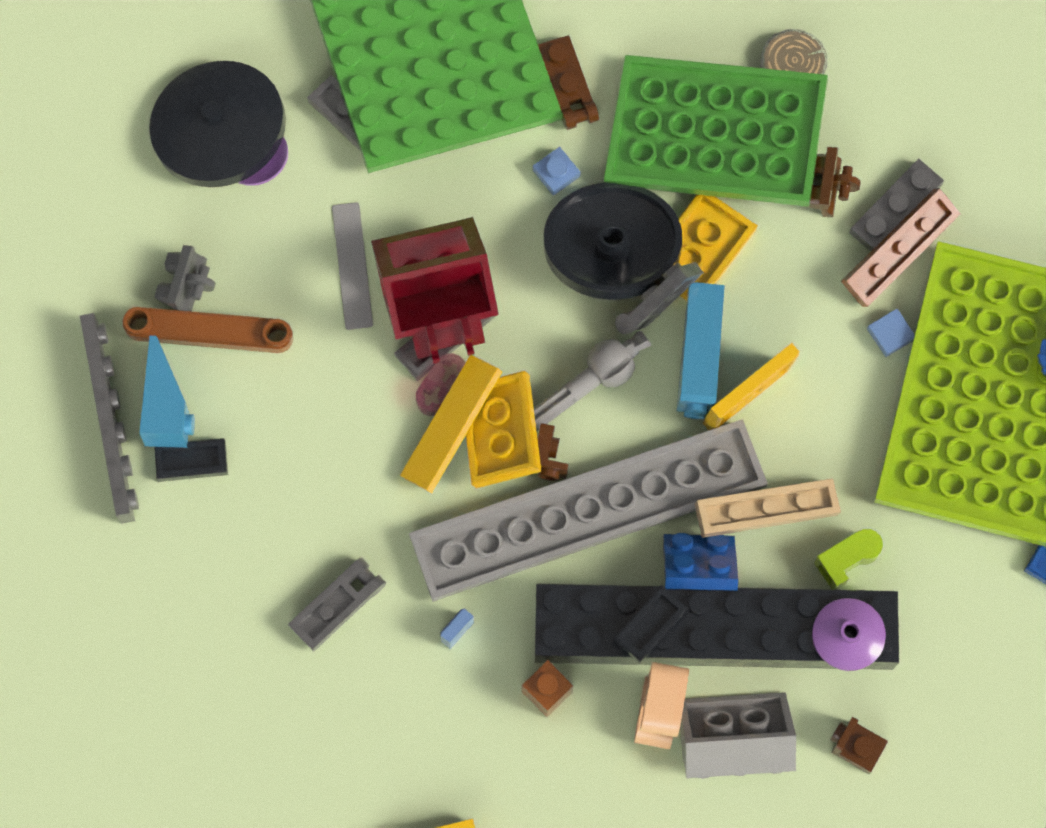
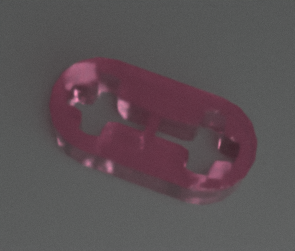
[416,354,465,416]

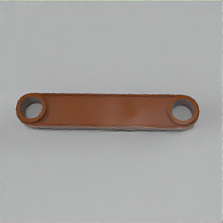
[123,307,294,353]

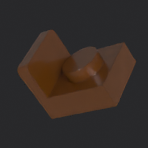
[537,423,568,481]
[830,716,888,774]

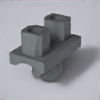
[155,245,216,312]

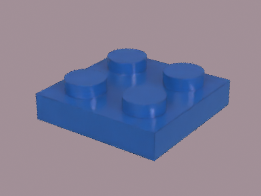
[663,533,738,591]

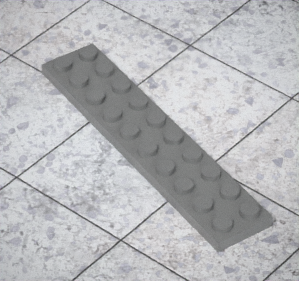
[409,419,768,602]

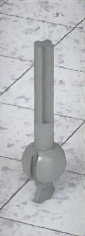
[534,331,651,431]

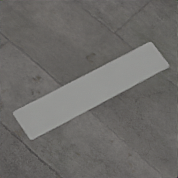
[332,202,373,330]

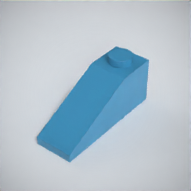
[139,336,195,448]

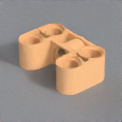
[634,662,689,749]

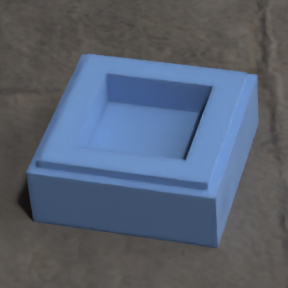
[867,309,915,357]
[440,608,474,649]

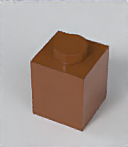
[522,660,573,717]

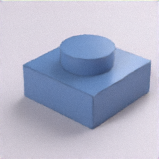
[533,147,581,196]

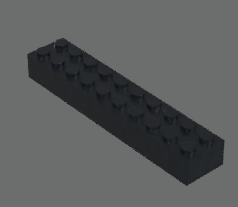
[535,584,899,670]

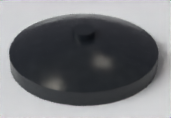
[149,61,286,187]
[544,182,682,300]

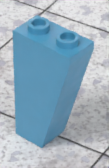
[676,282,725,419]

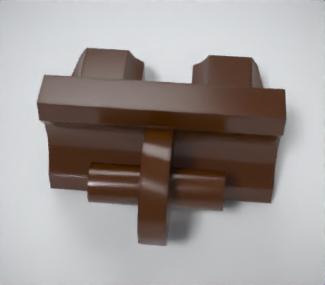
[805,147,861,218]

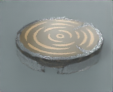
[760,29,827,74]

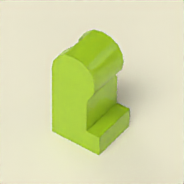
[814,529,883,590]

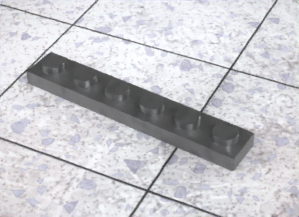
[80,313,139,524]

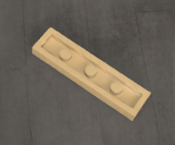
[695,478,841,538]

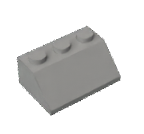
[680,692,796,779]

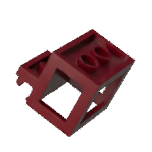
[371,217,499,364]

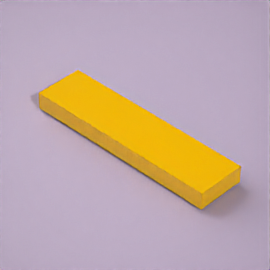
[400,355,502,494]

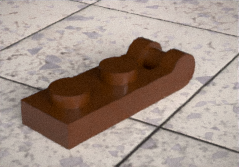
[538,35,599,130]

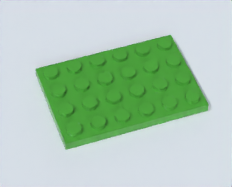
[604,55,828,207]

